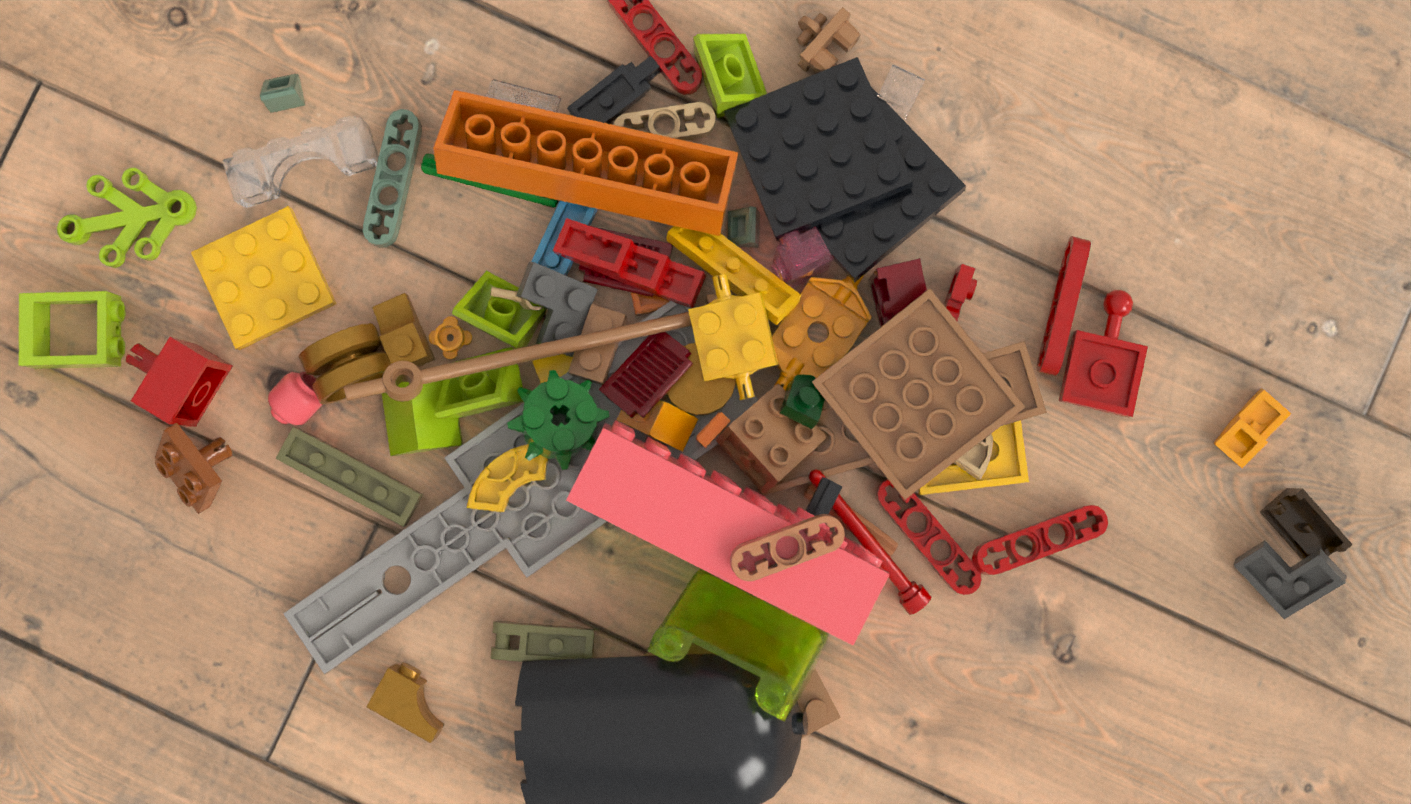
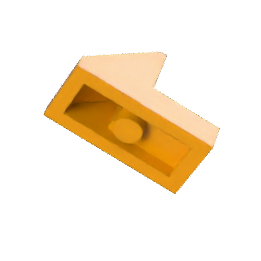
[616,400,698,452]

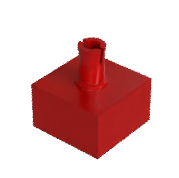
[126,337,233,427]

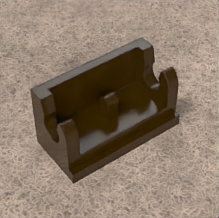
[1260,488,1353,560]

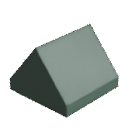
[260,74,305,113]
[728,206,760,248]

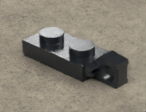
[567,56,661,124]

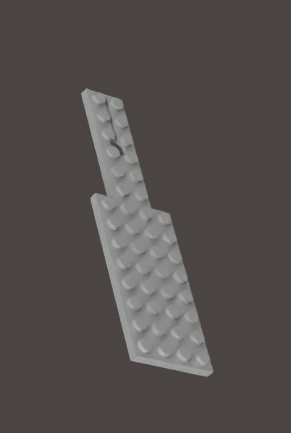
[283,301,758,674]

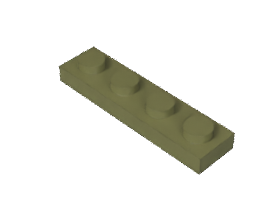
[276,427,423,527]

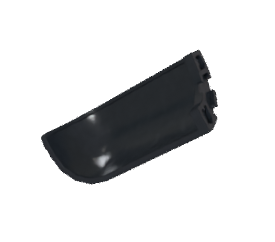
[514,654,808,804]

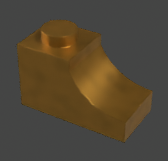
[372,293,436,367]
[366,662,445,743]

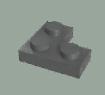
[516,262,598,357]
[1234,540,1347,619]

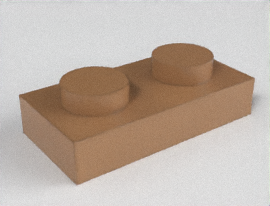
[568,304,627,385]

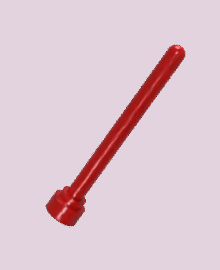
[809,469,932,615]

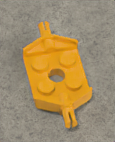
[772,275,872,391]

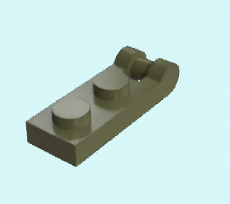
[490,621,595,662]

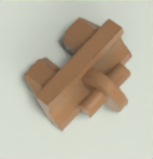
[796,7,861,73]

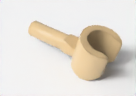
[490,287,542,310]

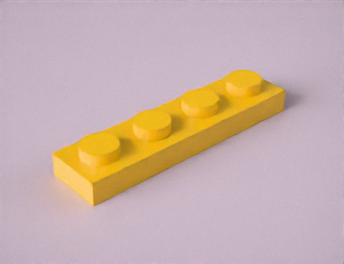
[666,226,801,325]

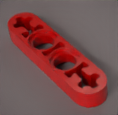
[607,0,702,95]
[1037,236,1091,376]
[876,479,982,595]
[972,505,1108,575]

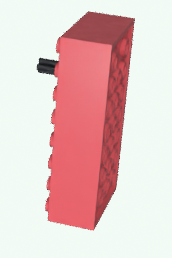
[566,420,890,645]

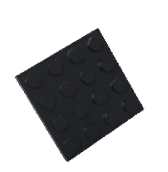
[724,57,913,241]
[807,87,966,283]

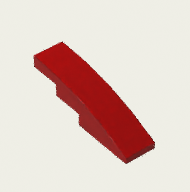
[552,218,706,309]

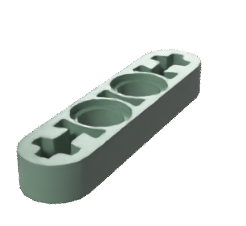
[363,109,422,248]

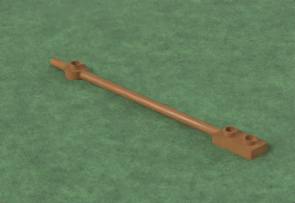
[344,290,770,402]

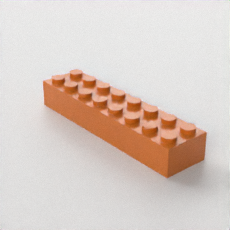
[433,90,738,236]

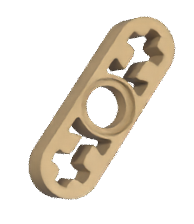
[613,102,715,141]

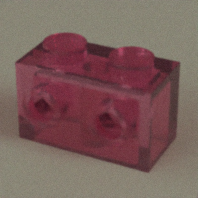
[771,227,833,289]

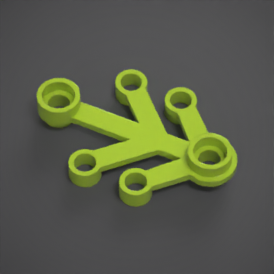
[57,168,197,268]

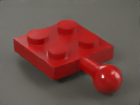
[1059,290,1148,418]

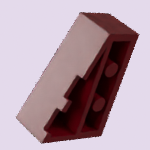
[868,258,927,328]

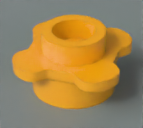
[429,316,472,359]

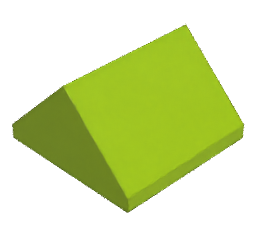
[693,34,767,118]
[452,270,547,349]
[434,347,523,418]
[382,380,463,456]

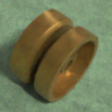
[299,323,391,404]

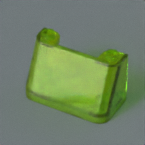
[647,568,829,722]

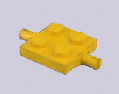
[688,274,778,400]

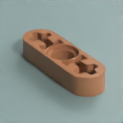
[730,514,845,581]

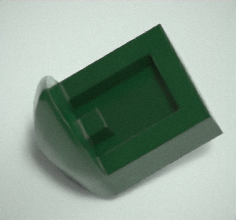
[780,374,825,429]

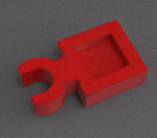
[944,264,977,321]

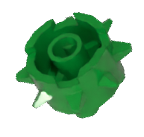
[507,370,610,470]

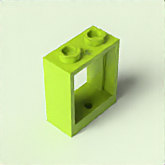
[18,291,126,369]

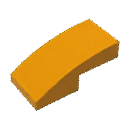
[1213,388,1291,468]

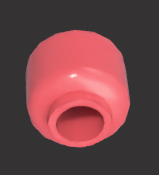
[268,372,323,425]

